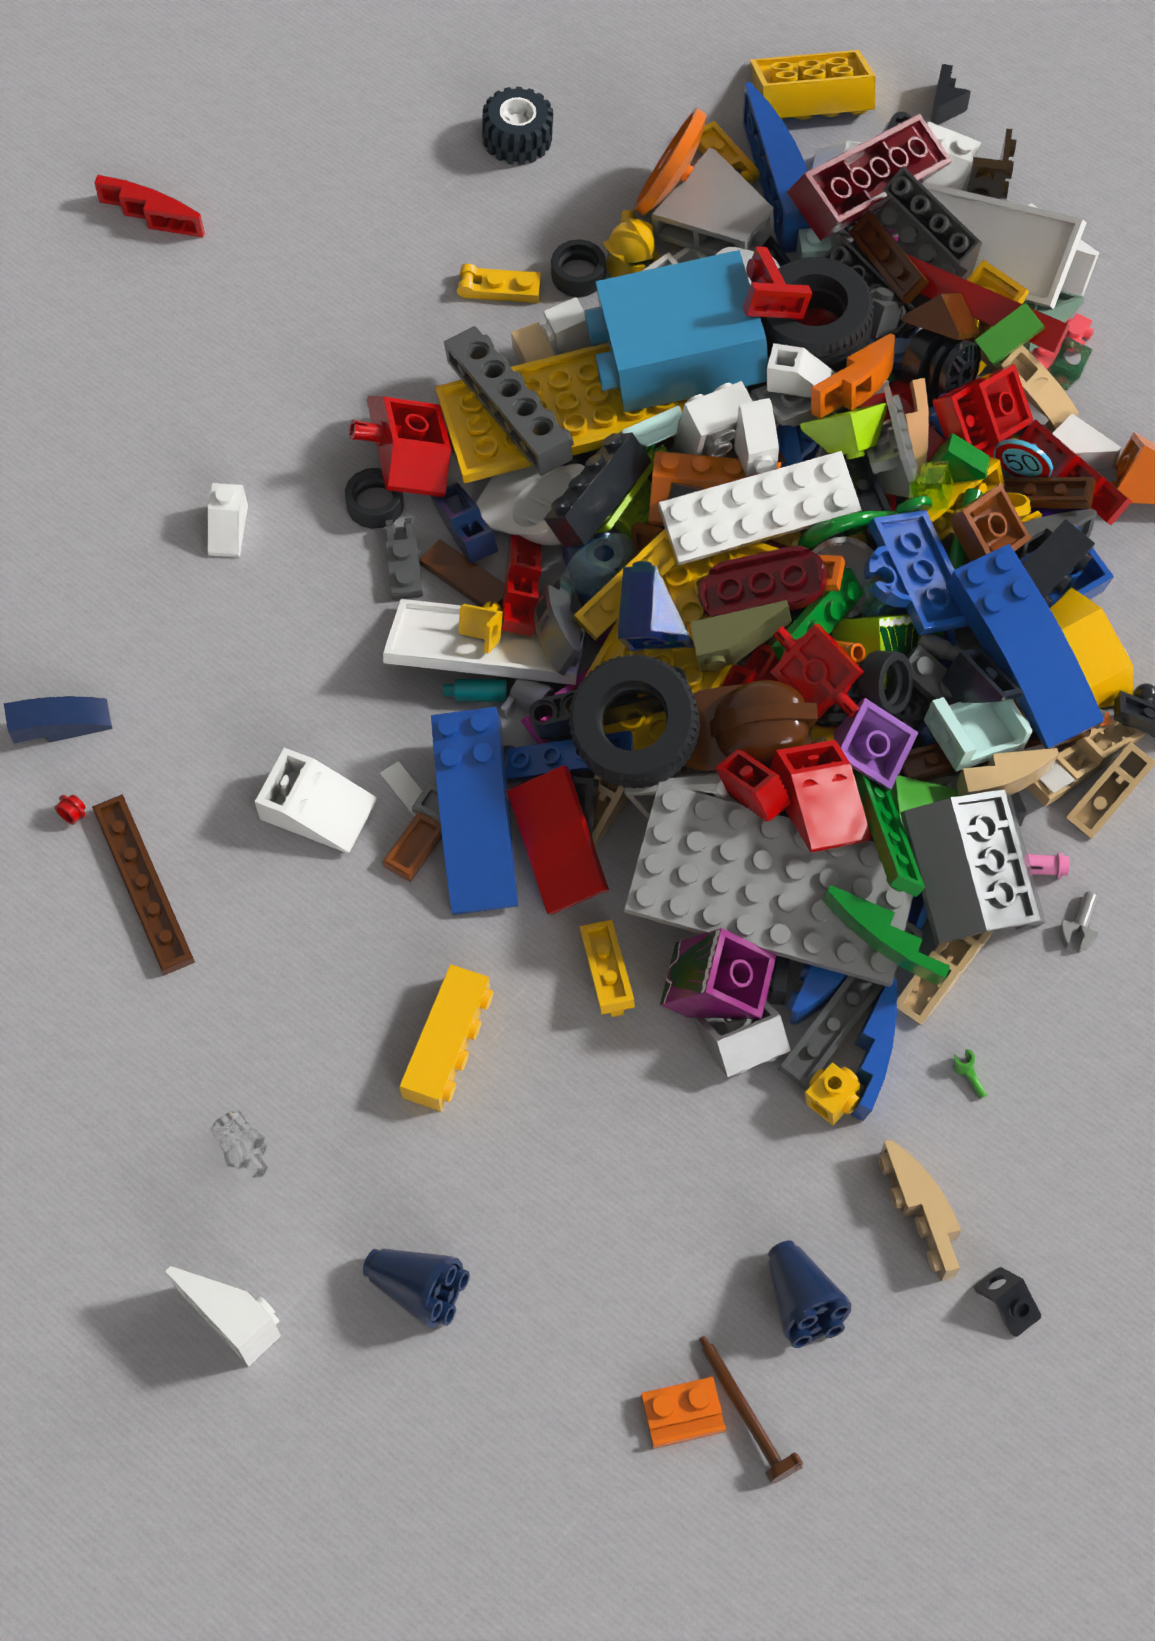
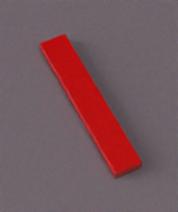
[907,254,1070,354]

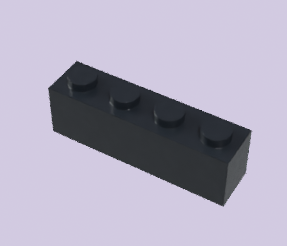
[543,432,652,547]
[1023,519,1095,606]

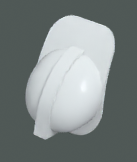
[476,464,585,546]

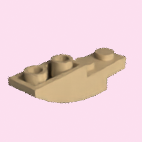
[980,345,1079,432]
[878,1140,961,1282]

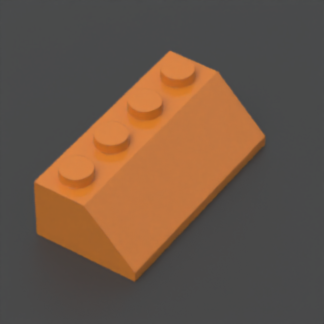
[648,451,781,526]

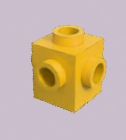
[805,1062,861,1126]

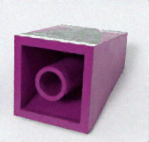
[660,928,777,1019]

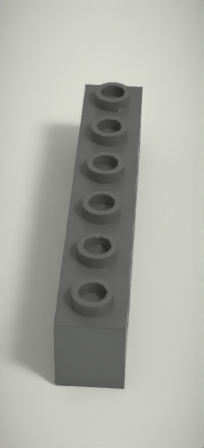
[444,326,574,476]

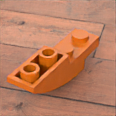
[811,333,895,419]

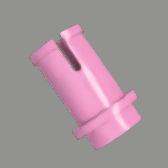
[1027,852,1069,879]

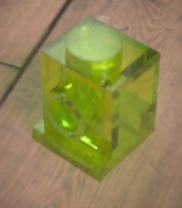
[910,460,954,510]

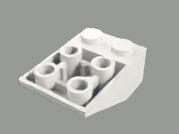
[255,748,377,854]

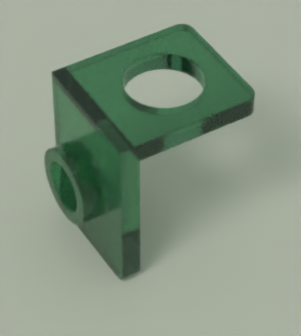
[1047,337,1092,391]

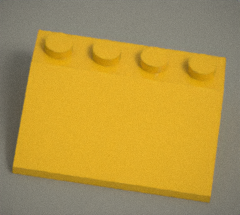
[750,50,876,120]

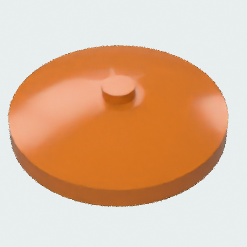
[633,107,707,216]

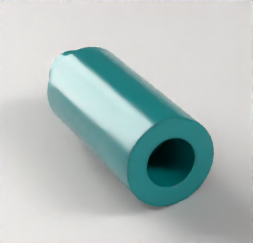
[443,679,507,702]

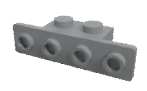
[867,386,918,482]

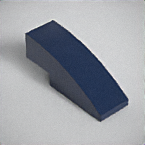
[431,482,499,563]
[4,696,113,744]

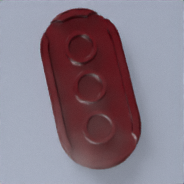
[698,546,828,617]

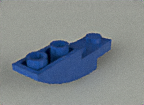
[786,963,848,1025]

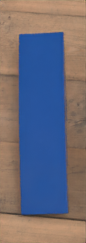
[851,978,897,1121]

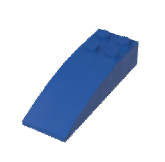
[742,82,811,253]
[945,544,1104,749]
[431,707,519,915]

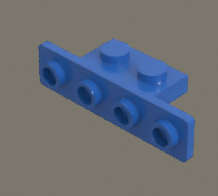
[506,731,633,781]

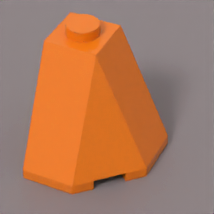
[1110,432,1155,504]

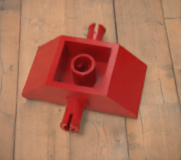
[349,396,454,497]

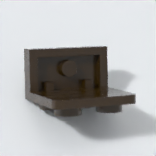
[966,128,1017,200]

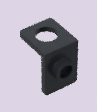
[974,1267,1041,1337]

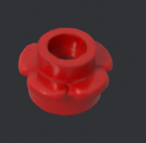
[55,794,86,825]

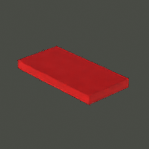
[507,765,609,915]

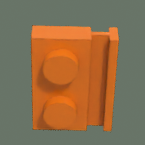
[641,1377,726,1449]

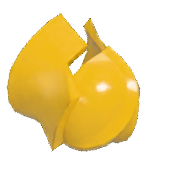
[603,218,661,278]

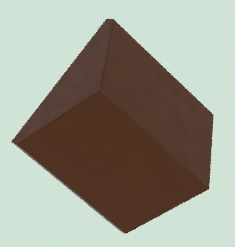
[902,293,979,340]

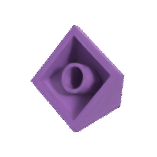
[833,698,919,790]

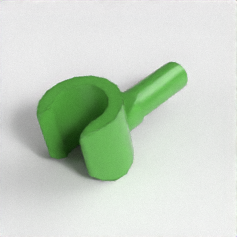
[953,1049,987,1099]

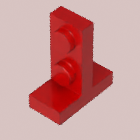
[742,246,813,319]

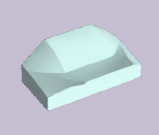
[618,405,682,449]

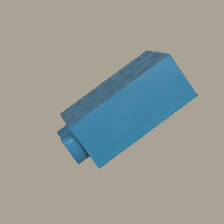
[584,250,768,412]

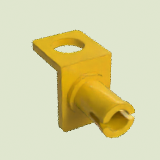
[458,601,503,654]

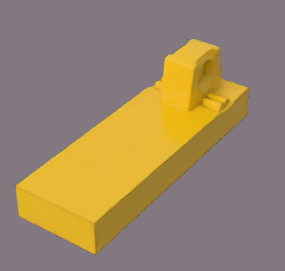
[579,920,635,1017]

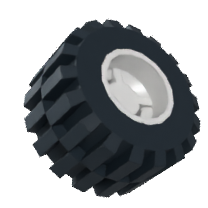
[482,86,553,165]

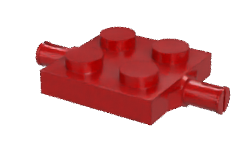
[770,624,864,719]

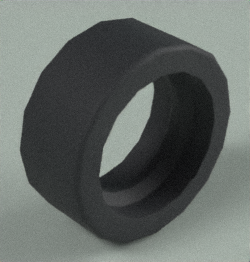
[551,239,606,297]
[344,467,404,529]
[857,650,913,715]

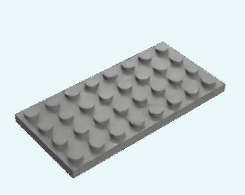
[624,782,913,987]

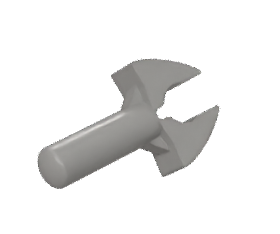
[1060,892,1099,953]

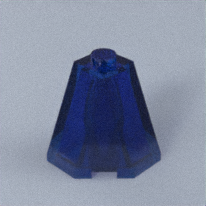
[618,561,694,651]

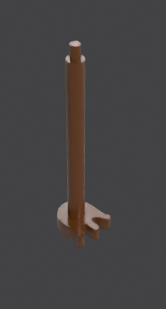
[699,1336,804,1484]

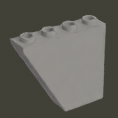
[651,148,774,256]

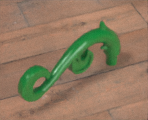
[798,496,933,551]

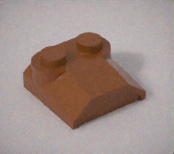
[951,483,1032,562]

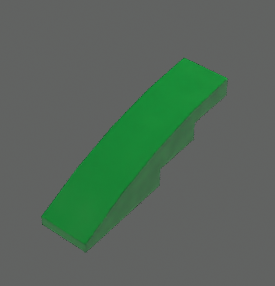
[822,885,950,986]

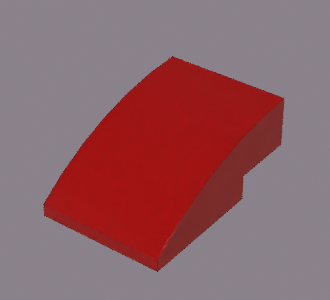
[933,364,1034,450]

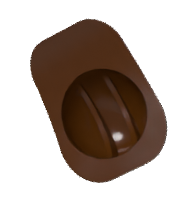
[686,680,818,772]

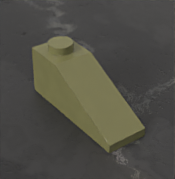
[690,600,792,672]

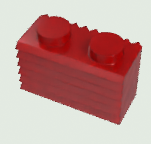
[716,749,792,822]

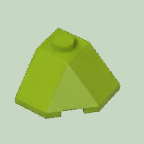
[800,403,887,459]

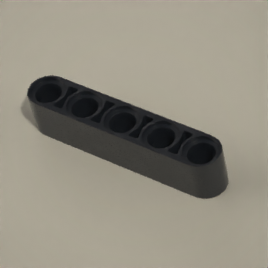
[528,666,688,740]

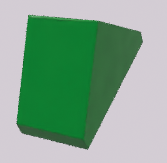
[923,433,990,485]

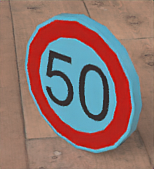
[993,439,1053,477]

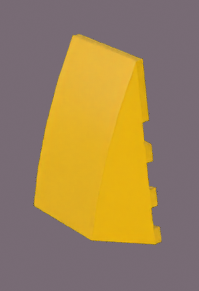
[1014,588,1133,717]

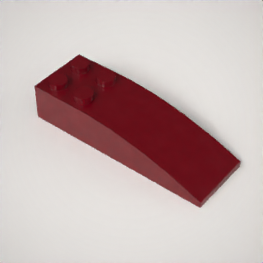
[787,114,952,241]

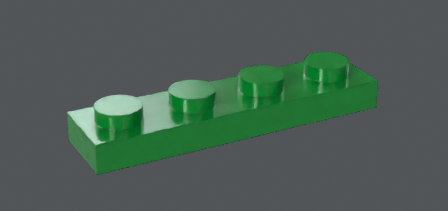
[772,568,864,661]

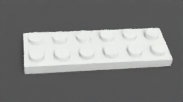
[658,451,862,566]

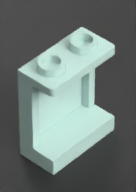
[924,697,1032,771]

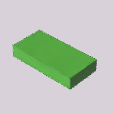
[975,303,1044,366]

